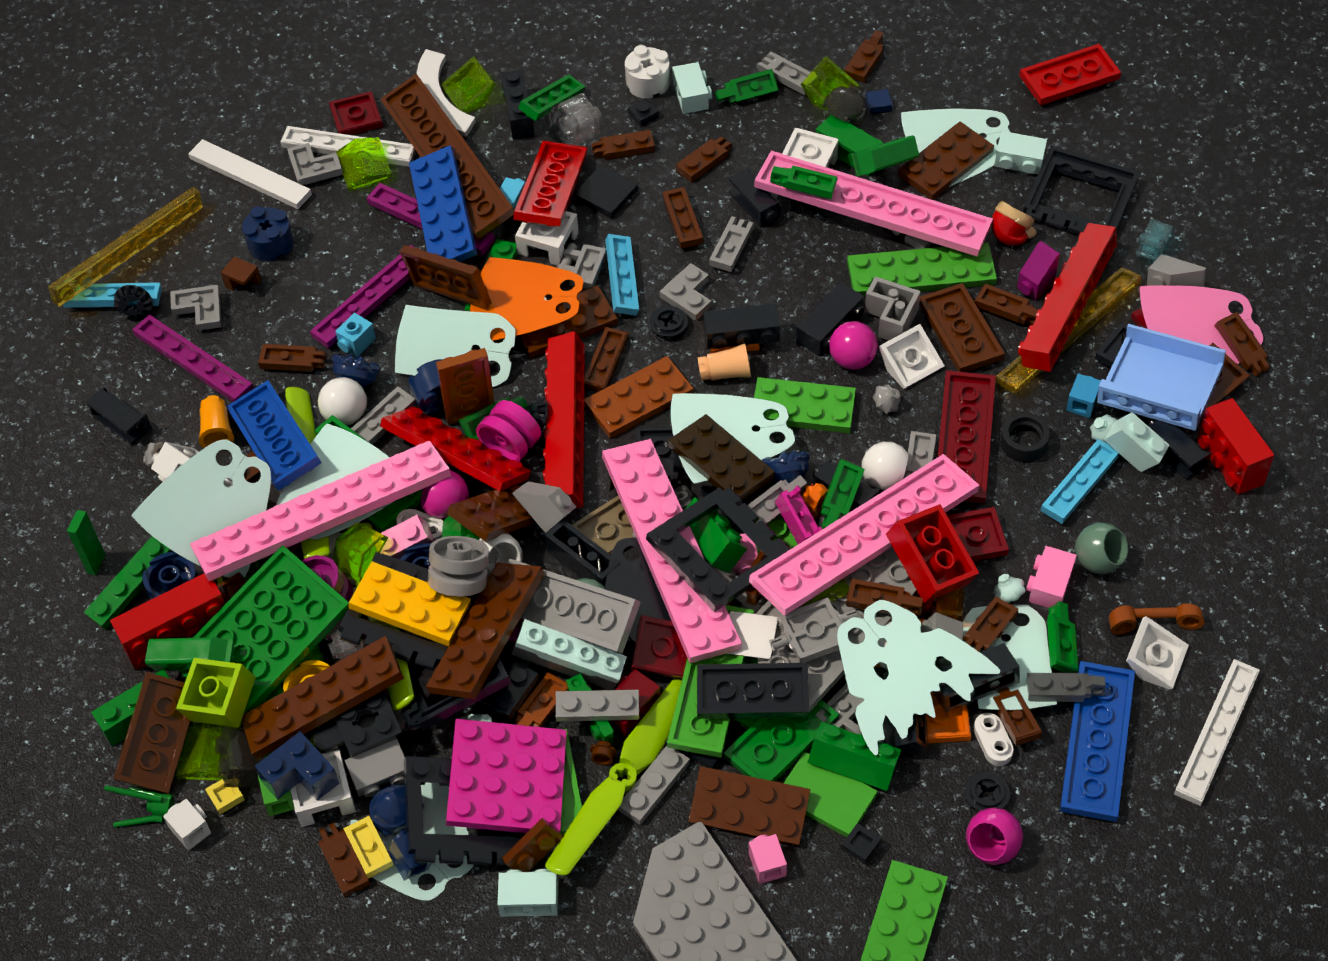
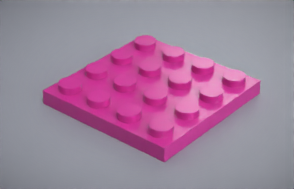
[445,719,566,833]

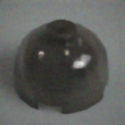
[821,84,868,127]

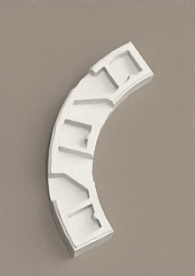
[417,49,476,138]

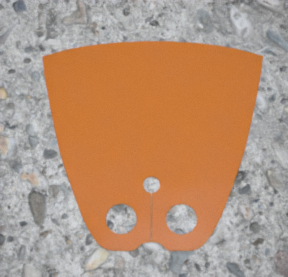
[470,257,584,341]

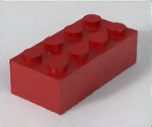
[110,574,225,671]

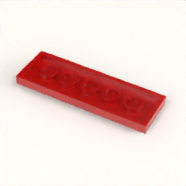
[514,141,587,227]
[380,407,531,491]

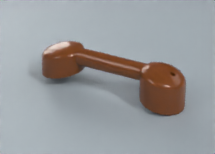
[1109,603,1205,635]

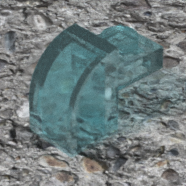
[1136,219,1175,261]

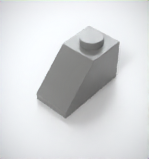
[1147,254,1206,287]
[512,482,576,533]

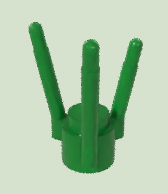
[104,785,174,828]

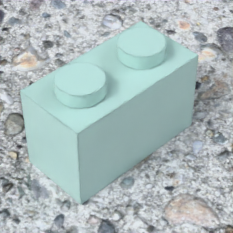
[672,62,712,114]
[994,131,1047,175]
[1104,412,1169,472]
[498,869,558,917]

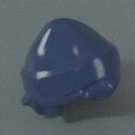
[332,354,380,389]
[762,450,810,484]
[369,785,424,837]

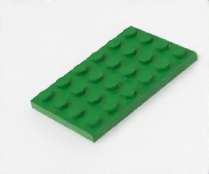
[179,546,349,727]

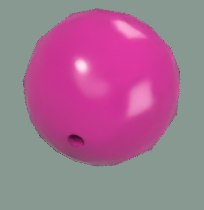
[829,321,878,370]
[421,470,469,519]
[966,807,1023,865]

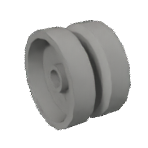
[428,536,489,597]

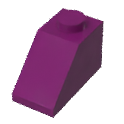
[1017,241,1060,301]

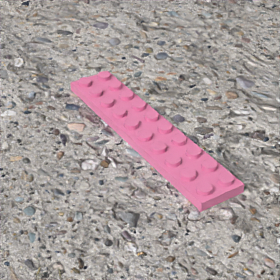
[754,151,993,257]
[602,439,742,663]
[190,441,451,581]
[749,454,979,616]

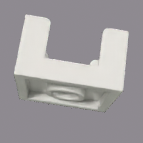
[782,128,839,168]
[515,211,579,266]
[291,749,356,827]

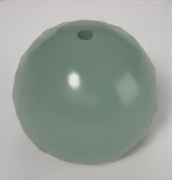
[1075,522,1128,574]

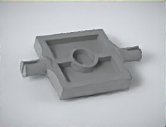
[769,598,859,663]

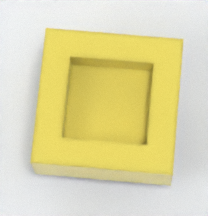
[205,775,244,814]

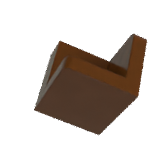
[220,256,261,291]

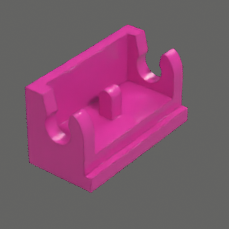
[774,486,822,544]

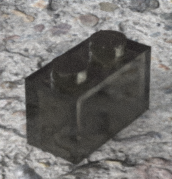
[215,726,262,787]

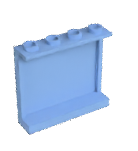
[1097,324,1226,431]

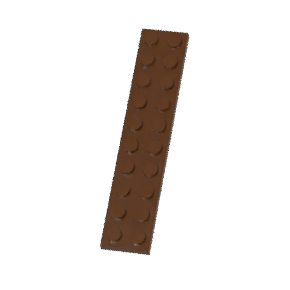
[380,74,514,239]

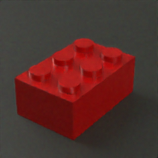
[1197,398,1275,495]
[886,504,979,603]

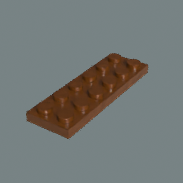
[426,563,545,699]
[242,636,404,760]

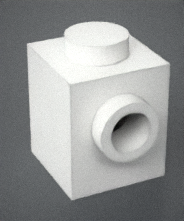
[163,799,211,851]

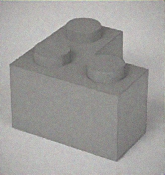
[865,276,921,340]

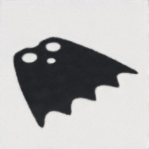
[605,537,672,642]

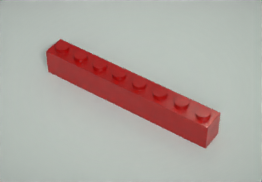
[1018,223,1117,372]
[543,331,585,509]

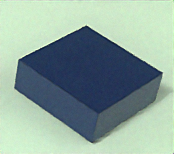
[865,89,892,113]

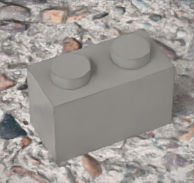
[345,739,405,797]

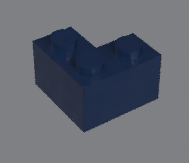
[255,732,340,801]

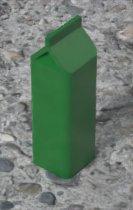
[851,135,919,177]
[145,637,234,671]

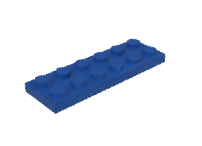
[409,145,477,262]
[226,380,322,491]
[1060,661,1135,822]

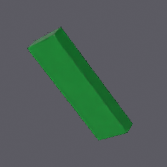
[67,510,106,575]

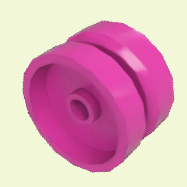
[476,400,542,462]

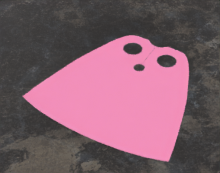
[1140,285,1263,364]

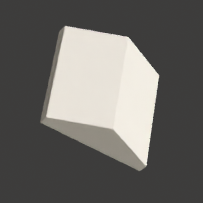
[879,324,945,389]
[1126,616,1189,690]

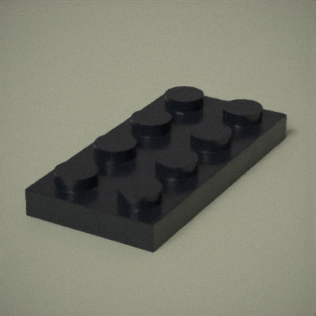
[697,662,809,719]

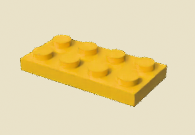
[349,562,471,647]

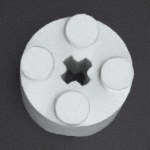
[625,45,670,98]

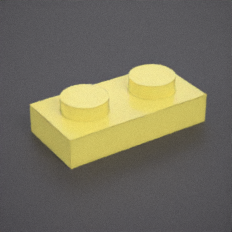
[343,816,394,879]

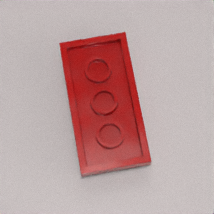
[1019,44,1121,105]

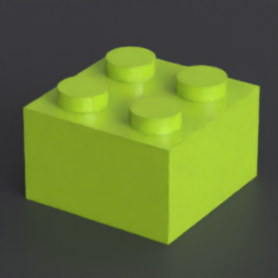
[176,658,256,728]

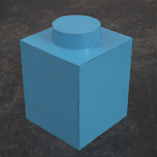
[1066,374,1101,418]

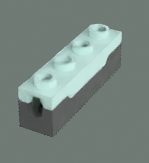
[510,619,627,690]

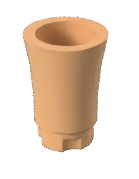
[697,344,751,381]

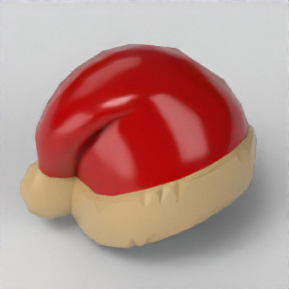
[991,201,1037,246]

